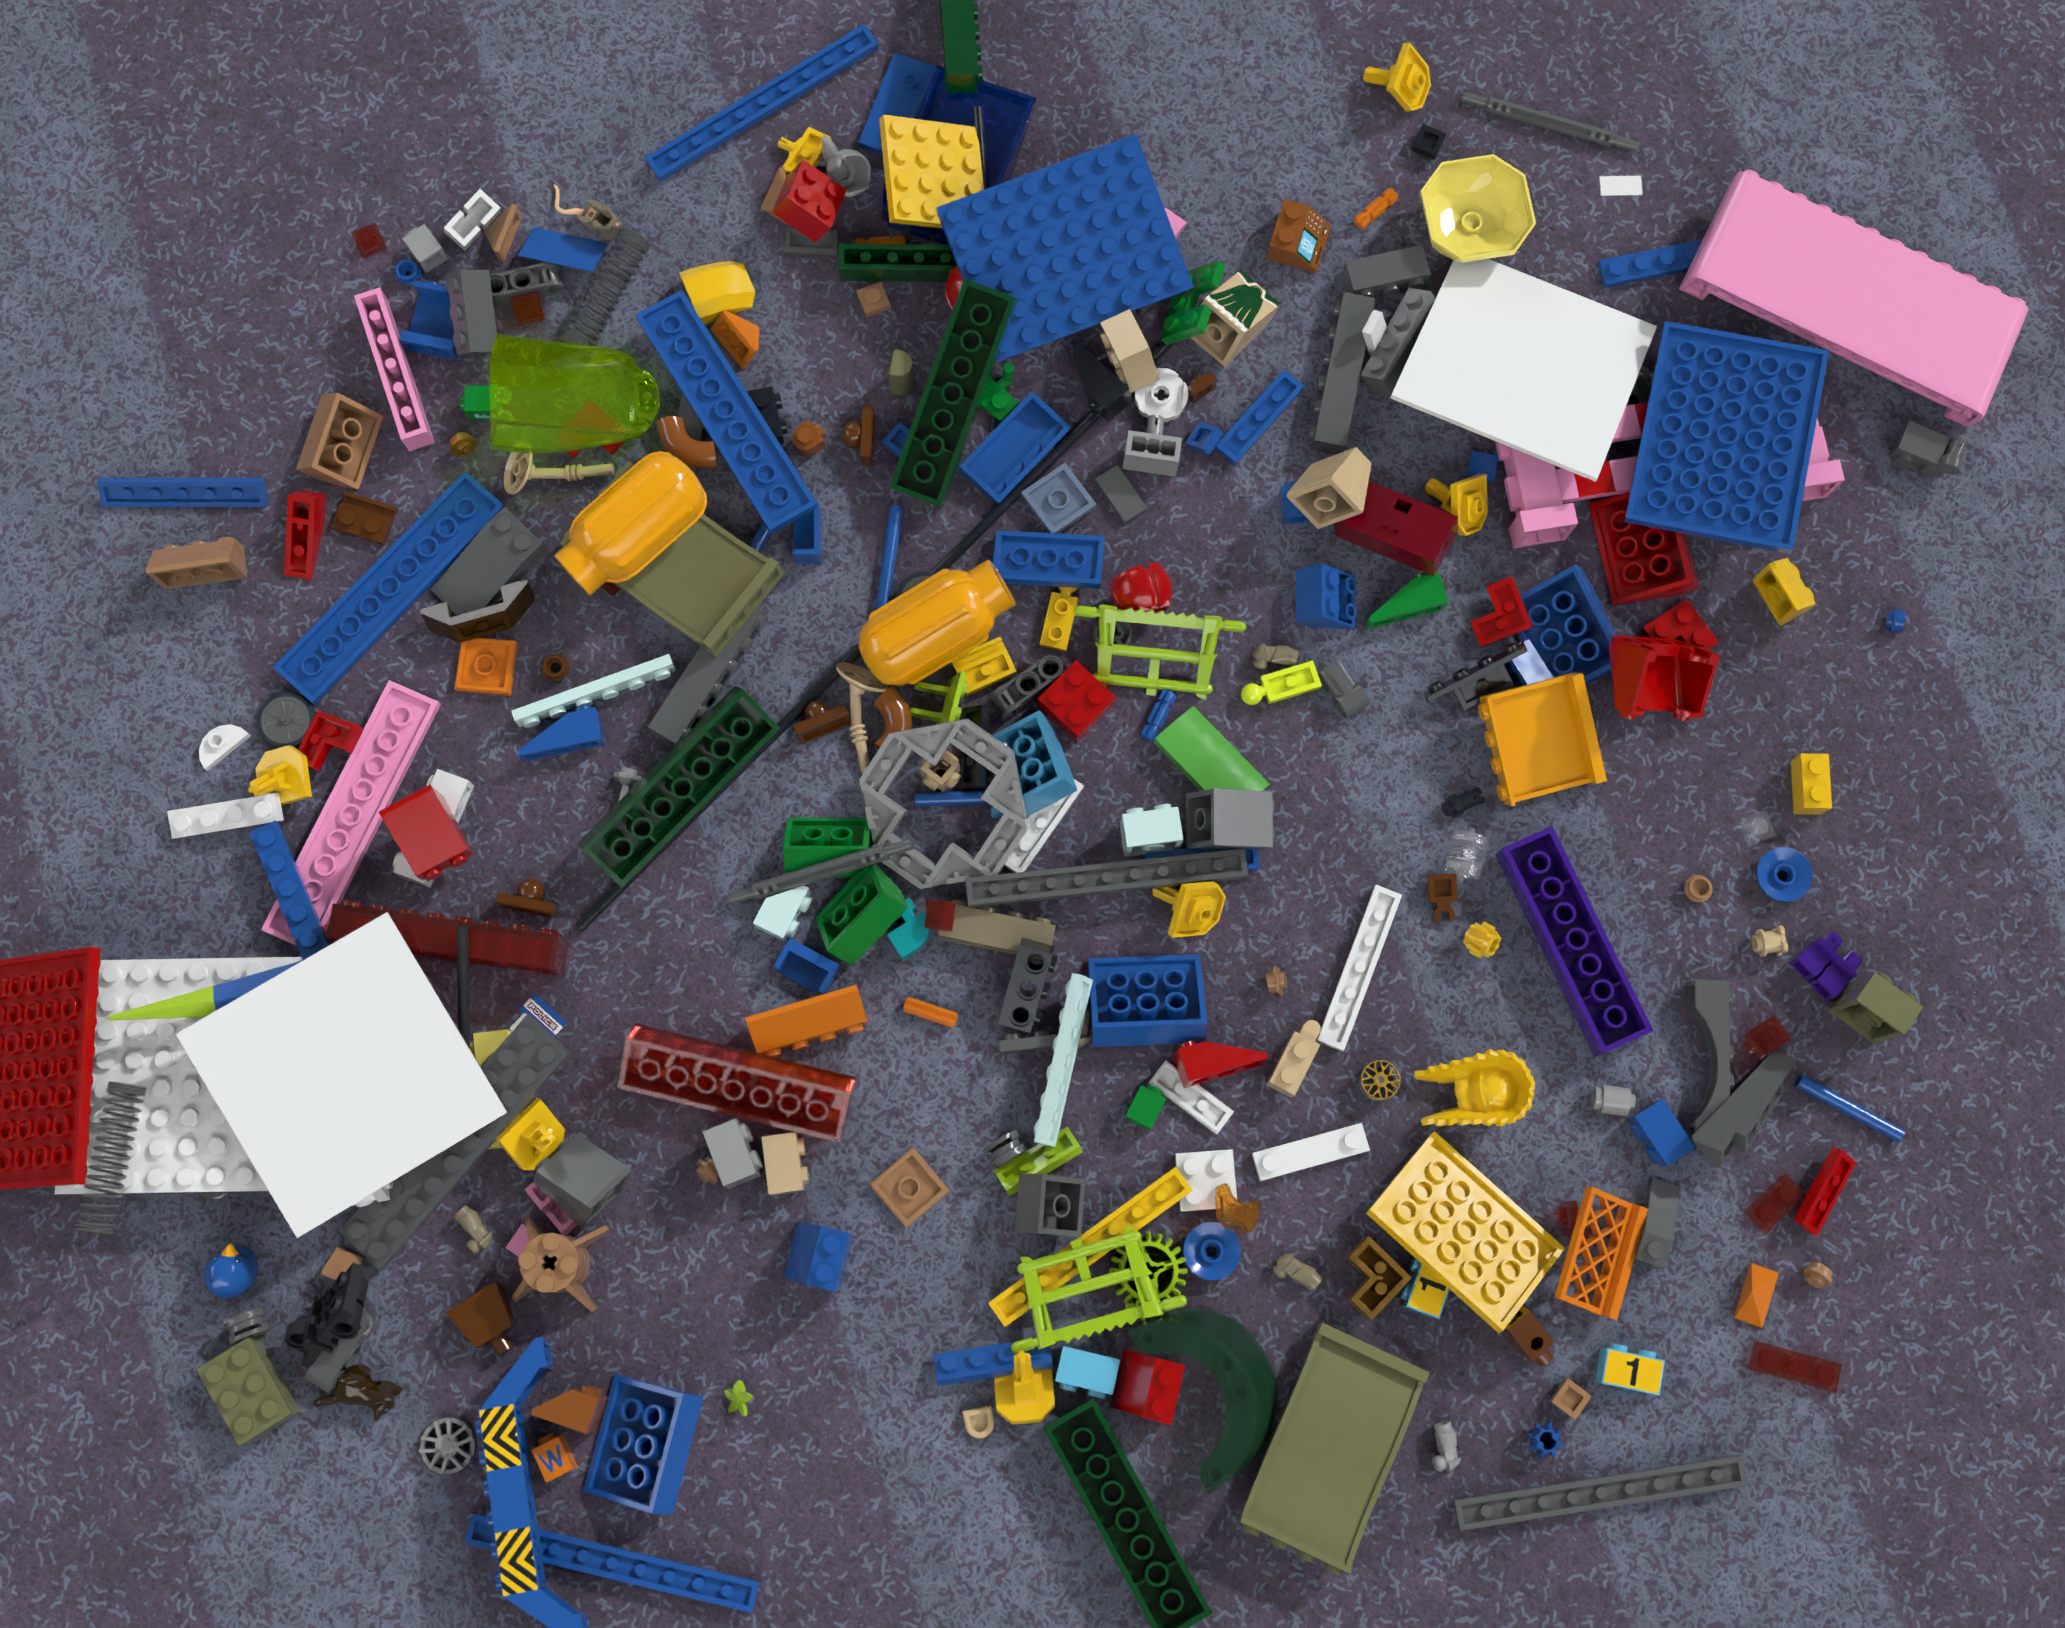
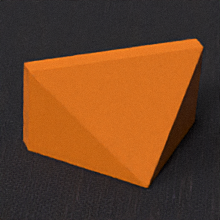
[710,310,759,369]
[1734,1263,1779,1328]

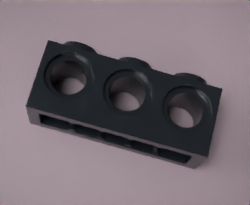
[998,937,1058,1033]

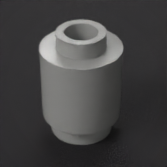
[1591,1085,1636,1116]

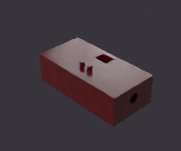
[1334,481,1458,576]

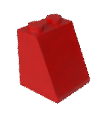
[378,784,473,881]
[1110,1349,1185,1425]

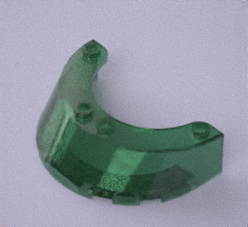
[1125,1308,1278,1494]

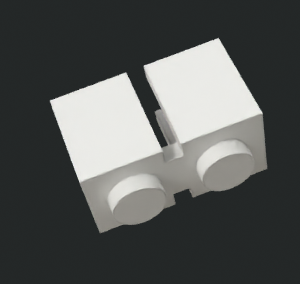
[444,189,501,251]

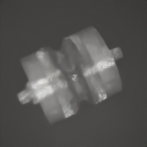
[1444,828,1489,882]

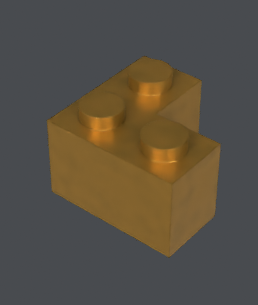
[1345,1236,1411,1320]

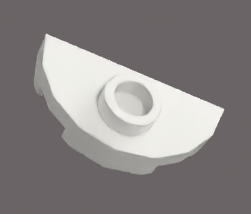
[199,725,251,771]

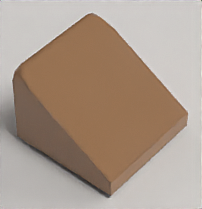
[321,1247,364,1280]

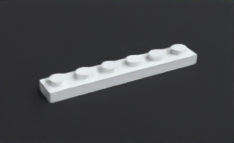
[1316,885,1402,1052]

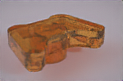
[1215,1183,1260,1234]

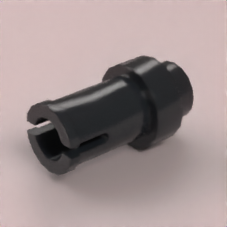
[1441,787,1485,818]

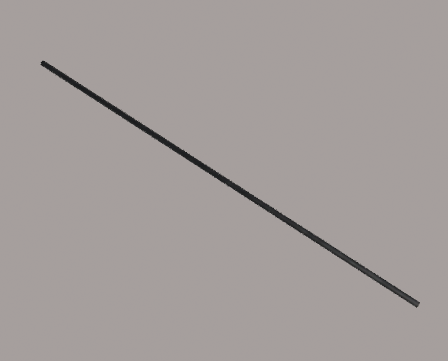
[575,301,1203,932]

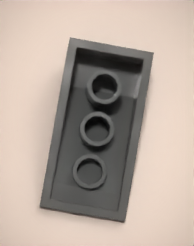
[431,507,548,616]

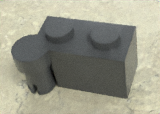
[1889,420,1969,478]

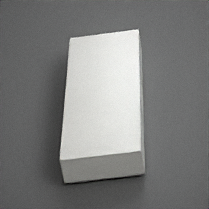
[1149,1060,1234,1135]

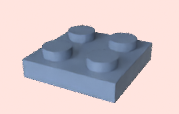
[1021,463,1097,534]

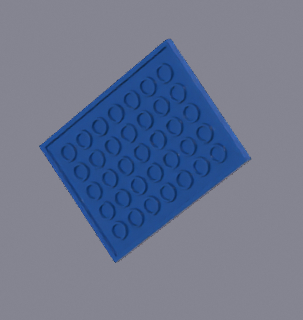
[935,133,1194,363]
[1624,321,1829,554]

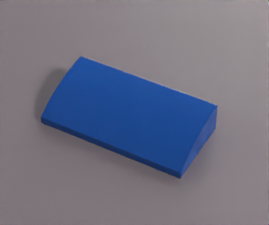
[958,391,1071,504]

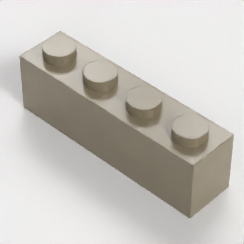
[938,900,1056,961]

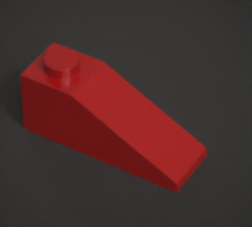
[284,490,326,580]
[1173,1041,1269,1089]

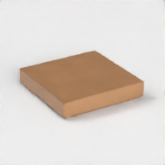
[869,1147,950,1229]

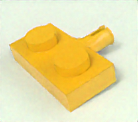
[777,127,832,176]

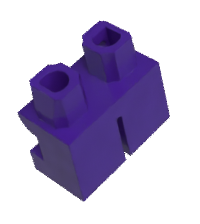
[1789,932,1862,1001]

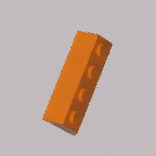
[745,985,869,1059]

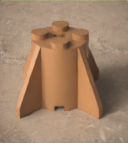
[511,1216,610,1312]

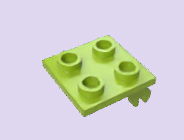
[910,671,968,724]

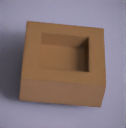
[856,282,891,317]
[1549,1378,1592,1420]

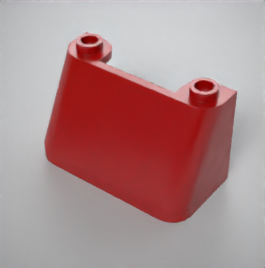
[1609,635,1720,721]

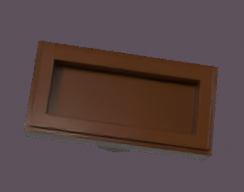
[841,405,875,466]
[793,700,851,745]
[496,878,558,918]

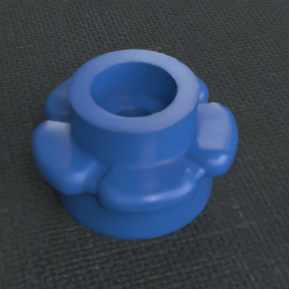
[395,259,422,286]
[1885,607,1906,633]

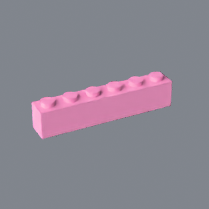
[354,287,435,451]

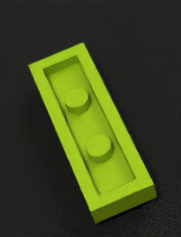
[994,1127,1083,1197]

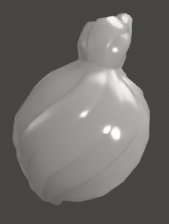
[821,135,871,197]

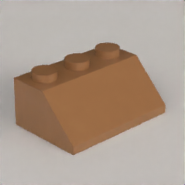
[296,392,384,490]
[146,537,247,590]

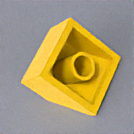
[1752,558,1816,626]

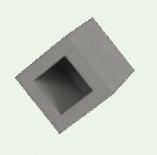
[402,224,448,273]

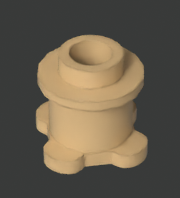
[1751,925,1788,957]

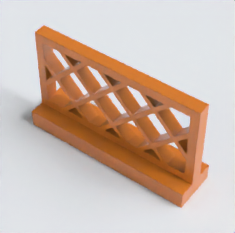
[1554,1186,1648,1320]

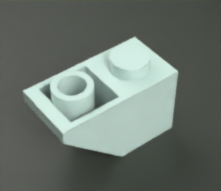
[753,886,812,942]

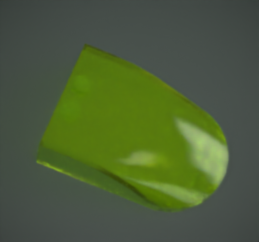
[489,334,660,453]

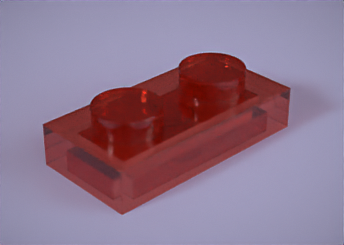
[1743,1173,1806,1234]

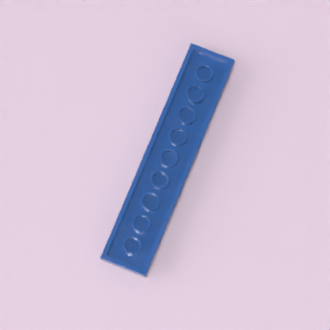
[635,290,818,534]
[273,471,505,705]

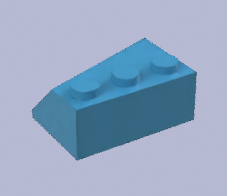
[991,711,1078,818]

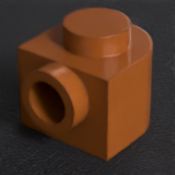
[792,419,826,457]

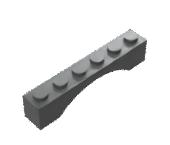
[1688,979,1734,1152]

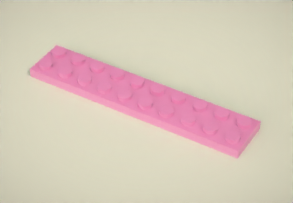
[261,680,441,946]

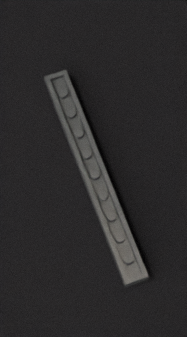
[965,848,1249,908]
[1453,1455,1748,1531]

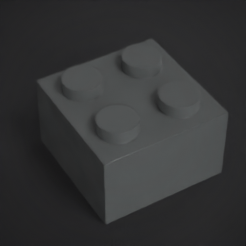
[1015,1173,1085,1237]

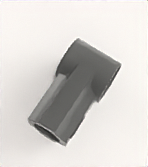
[1318,660,1370,719]

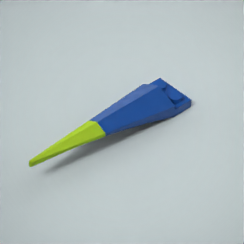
[108,960,303,1020]

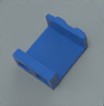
[399,280,459,360]

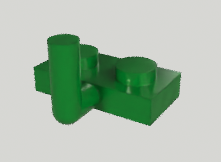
[980,363,1019,424]

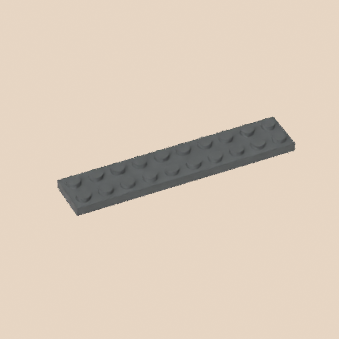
[340,1015,572,1271]

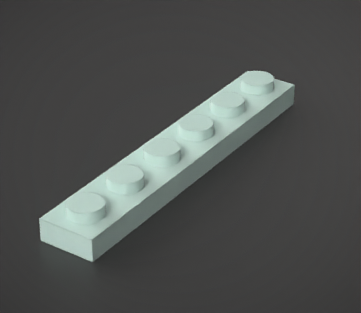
[511,654,676,728]
[1034,973,1093,1147]

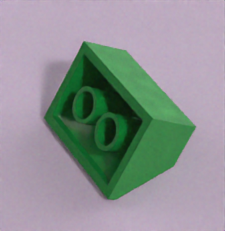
[783,818,871,878]
[815,864,908,965]

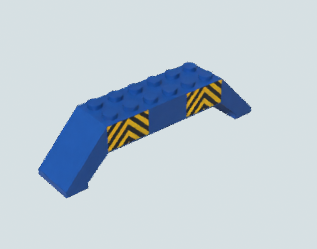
[475,1337,589,1628]

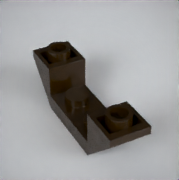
[420,579,535,643]

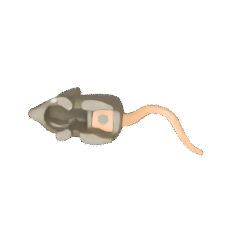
[553,184,623,241]

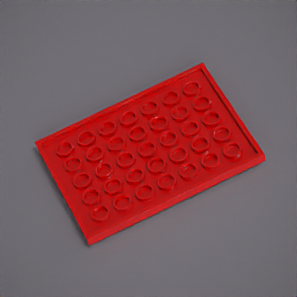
[0,947,101,1190]

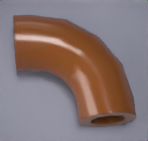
[657,416,718,469]
[874,686,913,750]

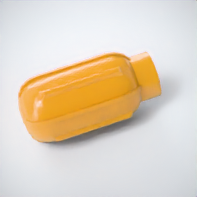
[553,451,707,596]
[858,560,1016,686]

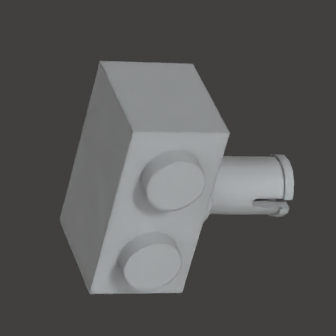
[1122,415,1182,477]

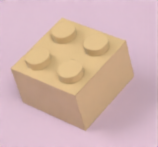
[1100,309,1160,393]

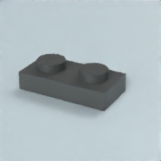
[999,1031,1056,1055]

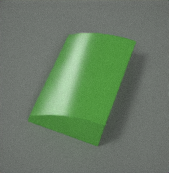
[1154,706,1270,791]

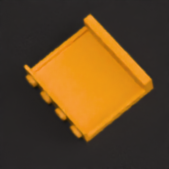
[1478,672,1607,806]

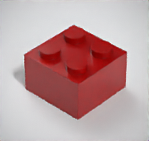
[771,159,847,243]
[1037,660,1116,743]

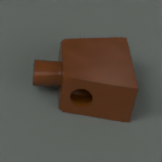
[447,1281,517,1356]
[1500,1306,1553,1367]

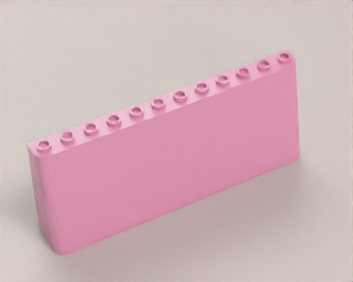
[1679,169,2029,428]

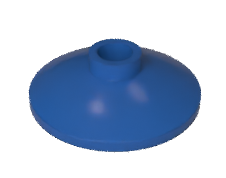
[1756,847,1813,902]
[1183,1222,1241,1280]

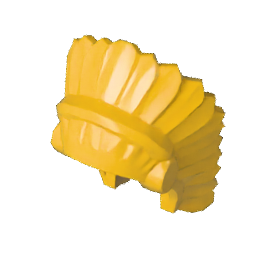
[1414,1049,1535,1127]

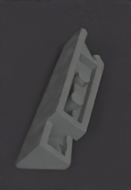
[1692,1051,1796,1169]

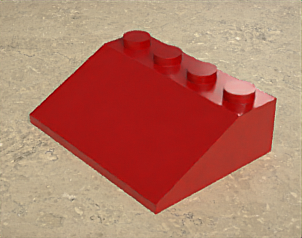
[1589,492,1700,606]

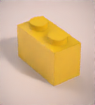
[1791,753,1832,815]

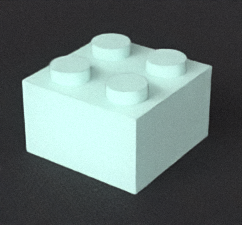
[1120,804,1183,857]

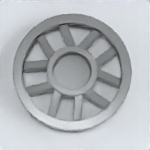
[419,1417,476,1474]

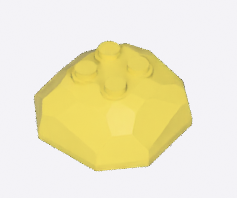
[1420,154,1536,263]

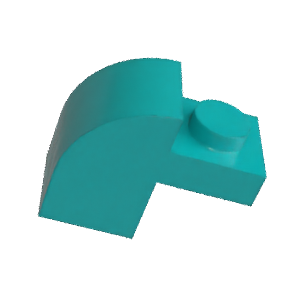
[887,897,930,962]

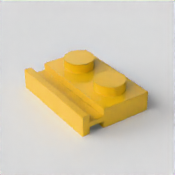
[951,637,1017,696]

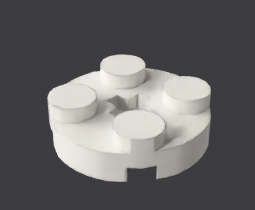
[1134,368,1188,422]

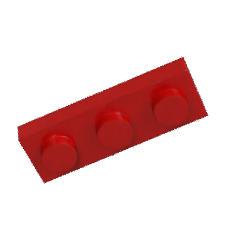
[1793,1147,1857,1236]

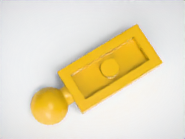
[1040,587,1078,652]

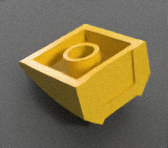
[679,261,755,325]

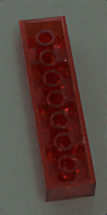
[326,900,569,976]
[617,1023,857,1143]

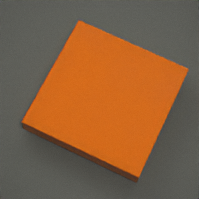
[454,638,518,696]

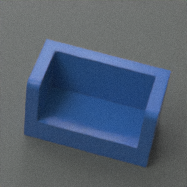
[792,501,822,564]
[773,938,841,995]

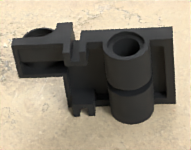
[284,1262,369,1367]

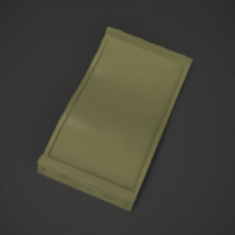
[560,461,785,658]
[1236,1322,1430,1577]

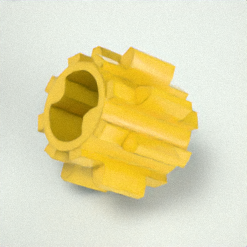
[1463,922,1501,959]

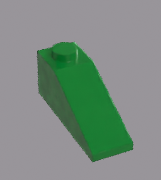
[1365,572,1449,630]

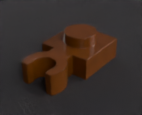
[1427,873,1458,922]

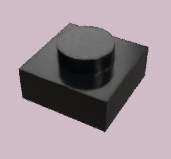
[1411,124,1446,160]

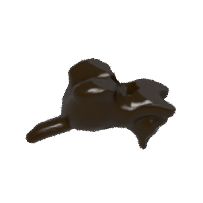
[313,1364,402,1421]

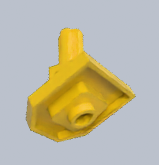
[1363,43,1431,111]
[1425,474,1488,536]
[248,745,312,805]
[1152,881,1226,938]
[496,1098,565,1170]
[994,1350,1055,1425]

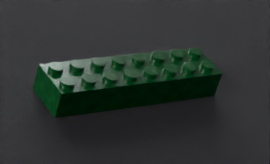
[889,278,1018,507]
[576,686,780,888]
[1042,1397,1213,1628]

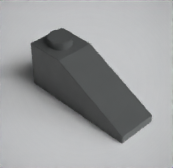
[1634,1177,1680,1269]

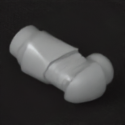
[1432,1421,1461,1472]

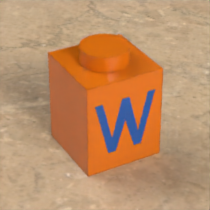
[531,1433,578,1483]

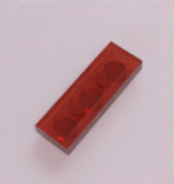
[1748,1341,1842,1393]

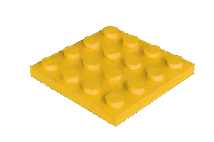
[879,115,984,228]

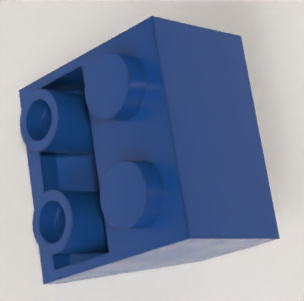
[1296,564,1356,629]

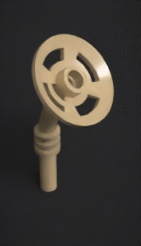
[504,441,614,495]
[836,662,888,774]

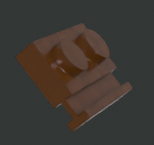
[331,491,398,546]

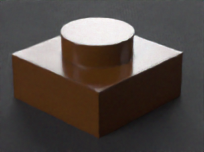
[1188,372,1217,403]

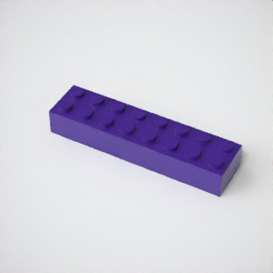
[1495,826,1654,1057]

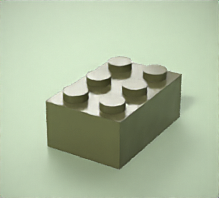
[1827,972,1923,1044]
[196,1336,301,1446]

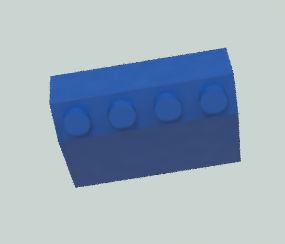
[1518,564,1617,685]
[1088,954,1207,1047]
[583,1374,703,1515]

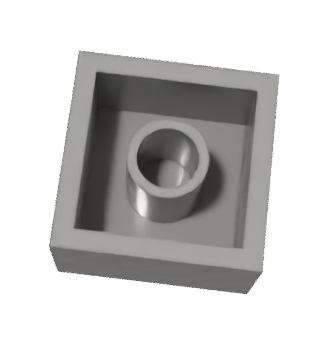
[703,1119,764,1189]

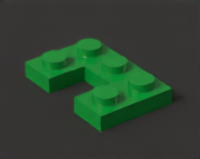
[1160,260,1225,345]

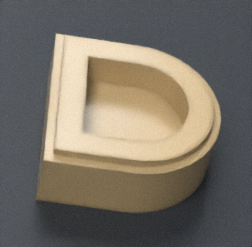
[962,1405,994,1438]

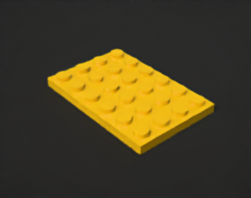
[1366,1131,1565,1333]

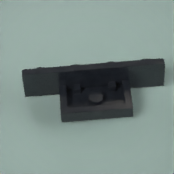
[1424,642,1528,711]

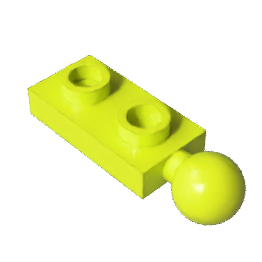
[1241,660,1322,705]

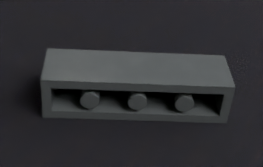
[1360,288,1435,397]

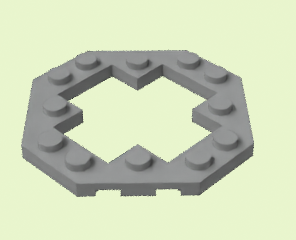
[859,719,1029,889]

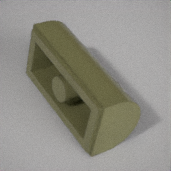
[888,349,914,396]

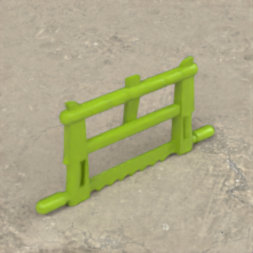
[1074,605,1246,700]
[1011,1225,1187,1354]

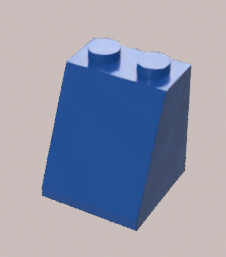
[784,1221,854,1292]

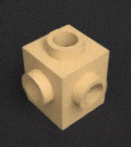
[920,751,961,792]

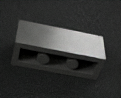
[1342,245,1431,298]
[446,270,499,355]

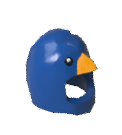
[203,1243,258,1300]

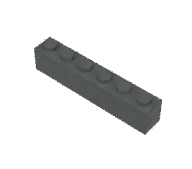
[1308,292,1375,454]
[648,603,768,746]

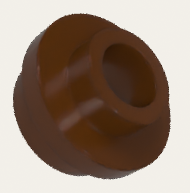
[542,654,570,682]

